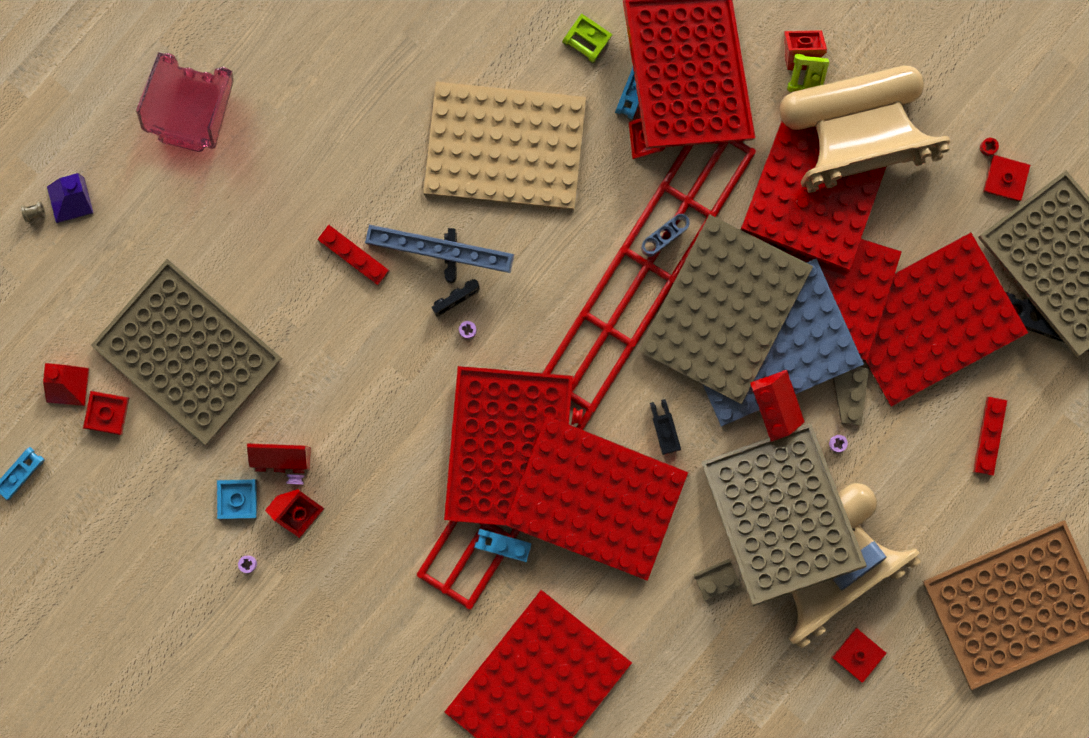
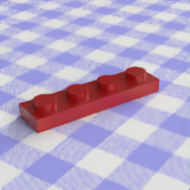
[317,225,390,285]
[973,397,1008,476]

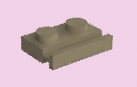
[694,559,741,600]

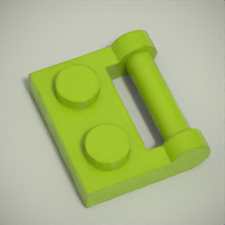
[562,13,612,63]
[787,54,829,92]

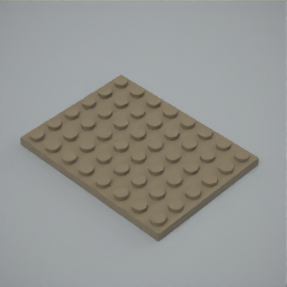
[978,170,1089,357]
[639,214,813,404]
[91,259,283,445]
[702,423,867,607]

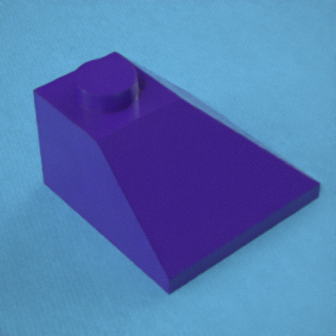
[47,173,93,223]

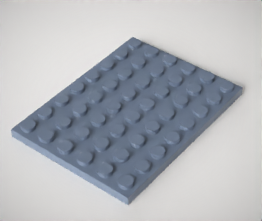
[703,259,864,426]

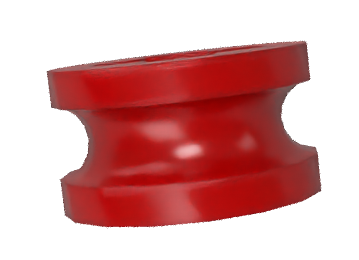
[980,137,999,156]
[571,408,583,426]

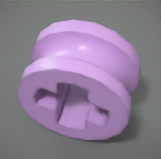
[459,321,477,339]
[829,435,848,452]
[286,474,304,485]
[238,556,257,573]

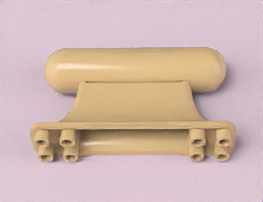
[780,65,951,193]
[788,483,921,648]

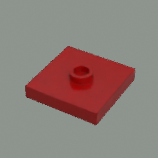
[983,155,1031,202]
[83,391,130,435]
[831,627,887,683]

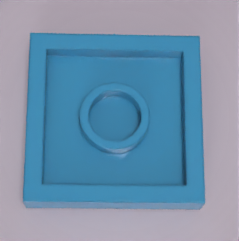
[217,479,257,519]

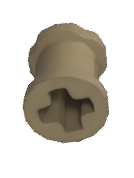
[21,201,46,222]

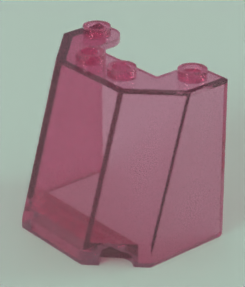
[136,52,234,152]

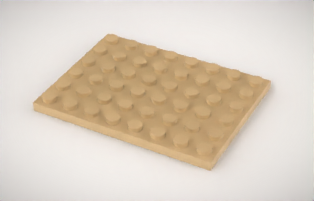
[423,82,586,210]

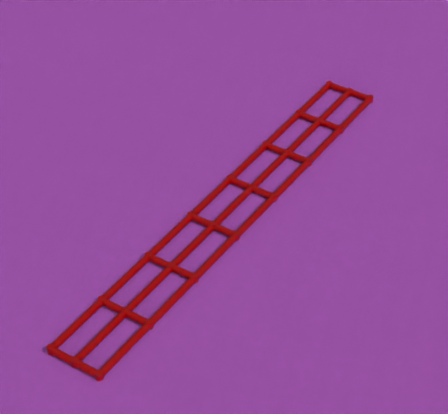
[417,141,756,609]

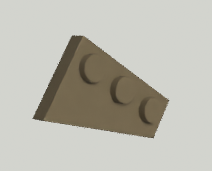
[833,367,869,426]

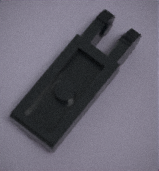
[444,228,457,283]
[431,279,480,317]
[649,399,681,455]

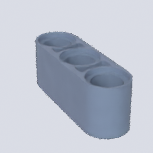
[641,214,690,257]
[833,541,887,591]

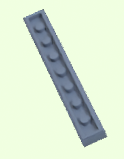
[365,225,515,273]

